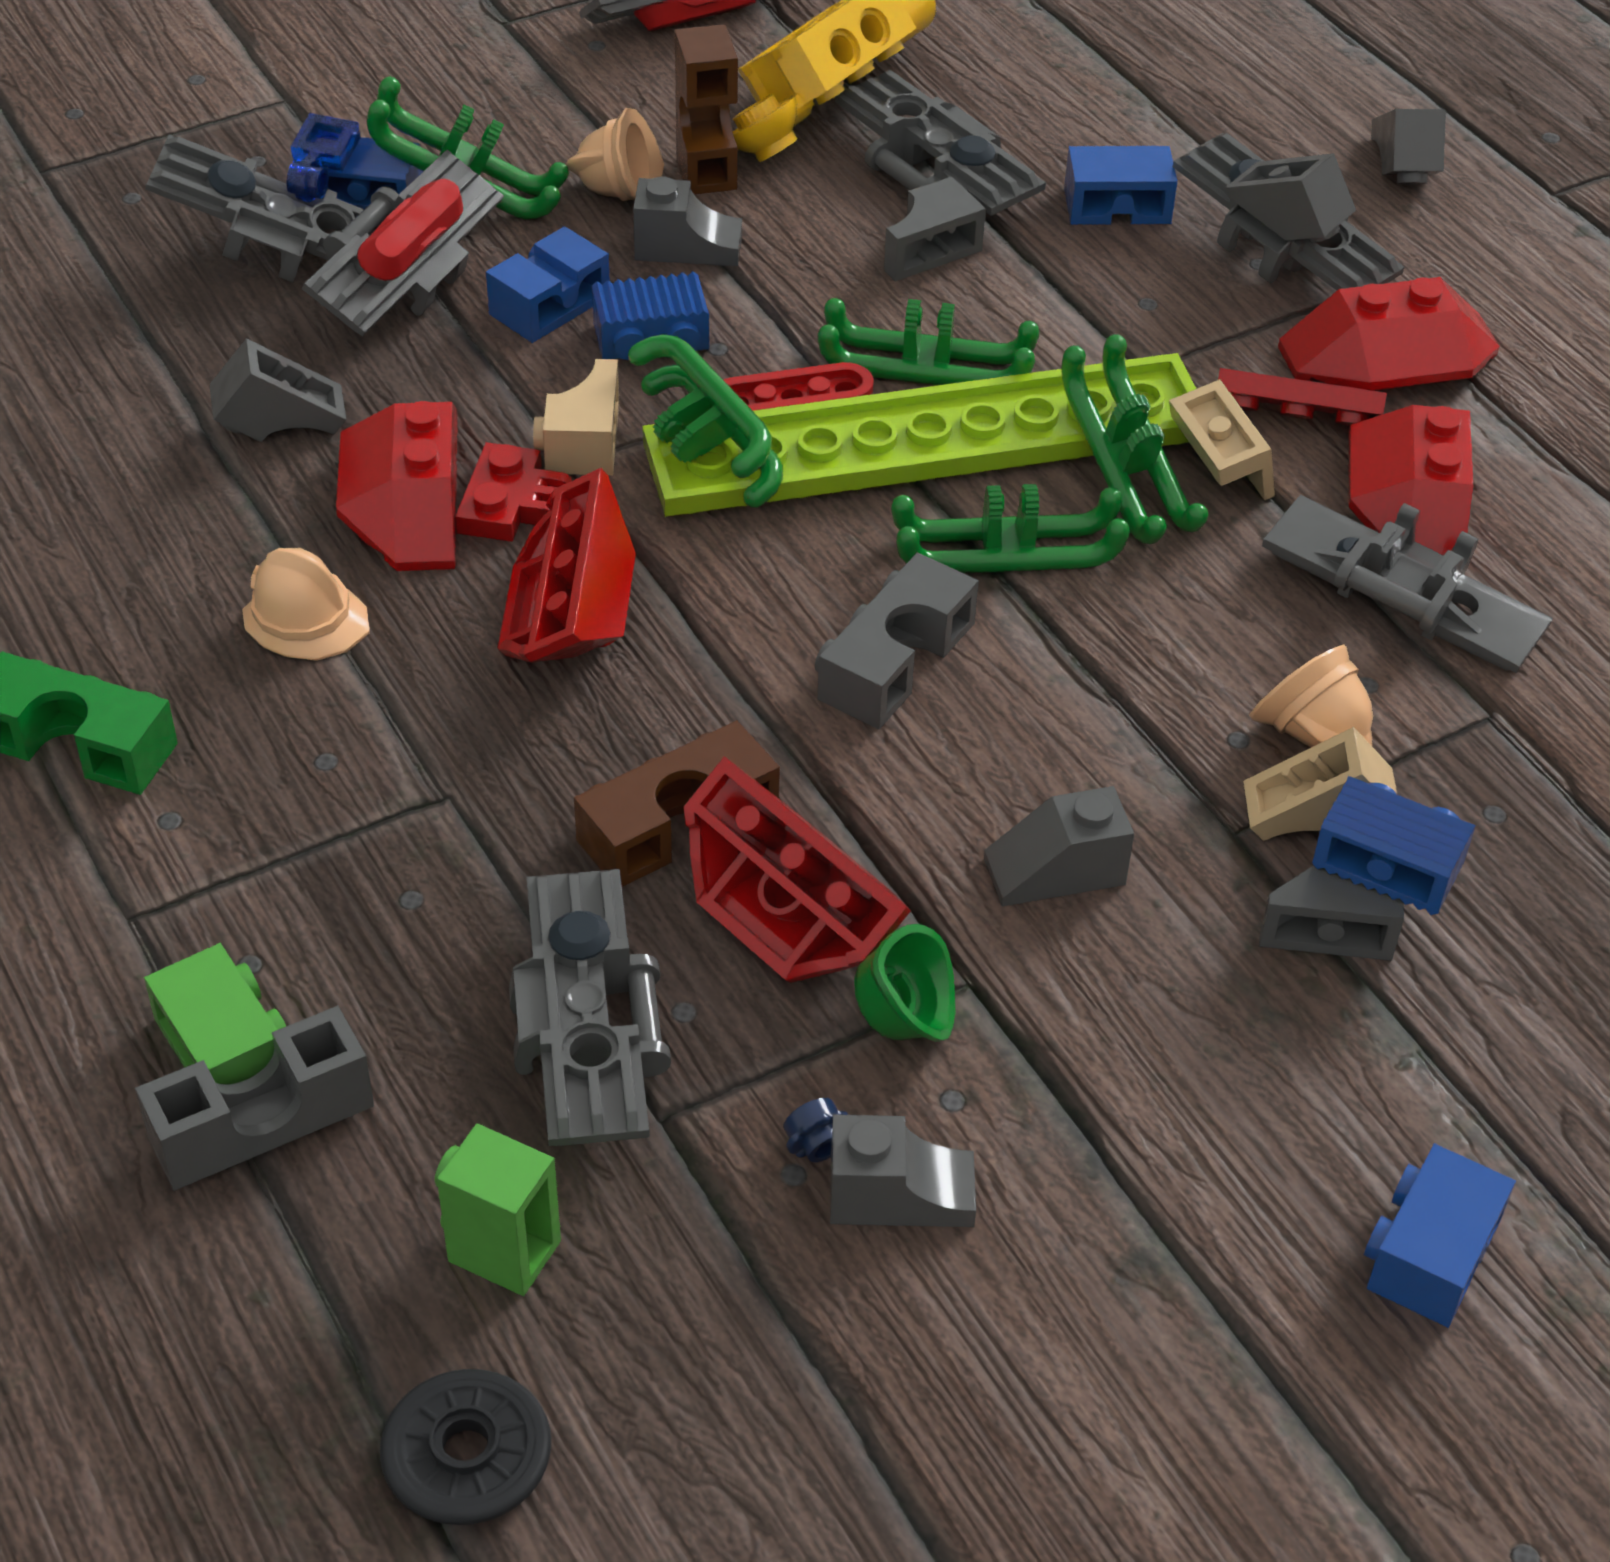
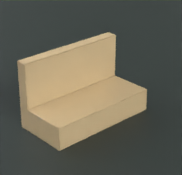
[1169,380,1275,501]

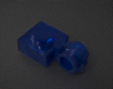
[286,113,361,202]

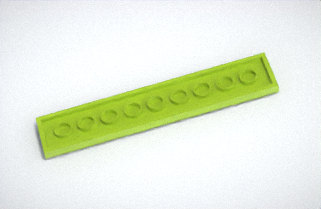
[642,353,1196,517]

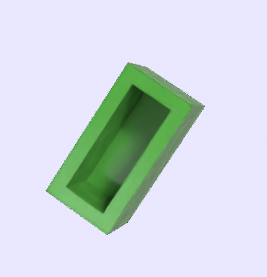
[144,943,286,1084]
[435,1123,561,1297]

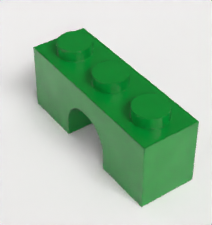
[0,651,178,795]

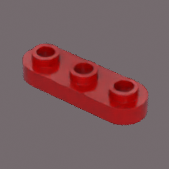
[723,362,874,411]

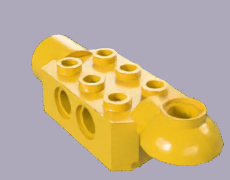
[733,0,936,162]

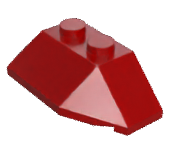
[1278,277,1500,390]
[336,401,458,571]
[1348,405,1473,556]
[497,468,636,662]
[683,756,911,983]

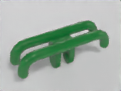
[366,76,569,219]
[817,298,1040,385]
[628,334,783,508]
[1061,334,1208,544]
[891,484,1130,573]

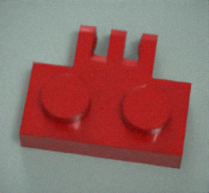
[455,442,572,542]

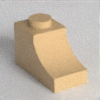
[533,359,619,475]
[1243,727,1397,841]

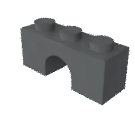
[815,552,979,729]
[135,1006,374,1191]

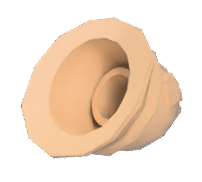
[567,108,665,201]
[242,548,370,661]
[1249,644,1373,747]

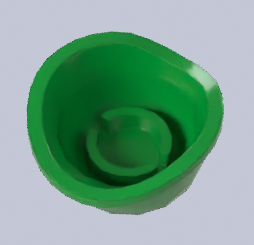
[854,924,956,1042]

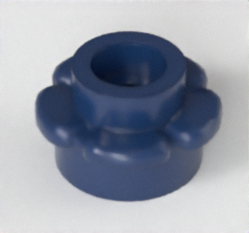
[783,1098,848,1162]

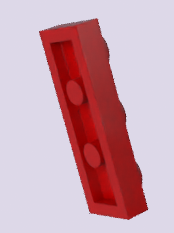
[1218,368,1387,426]

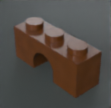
[675,24,738,195]
[574,720,780,887]

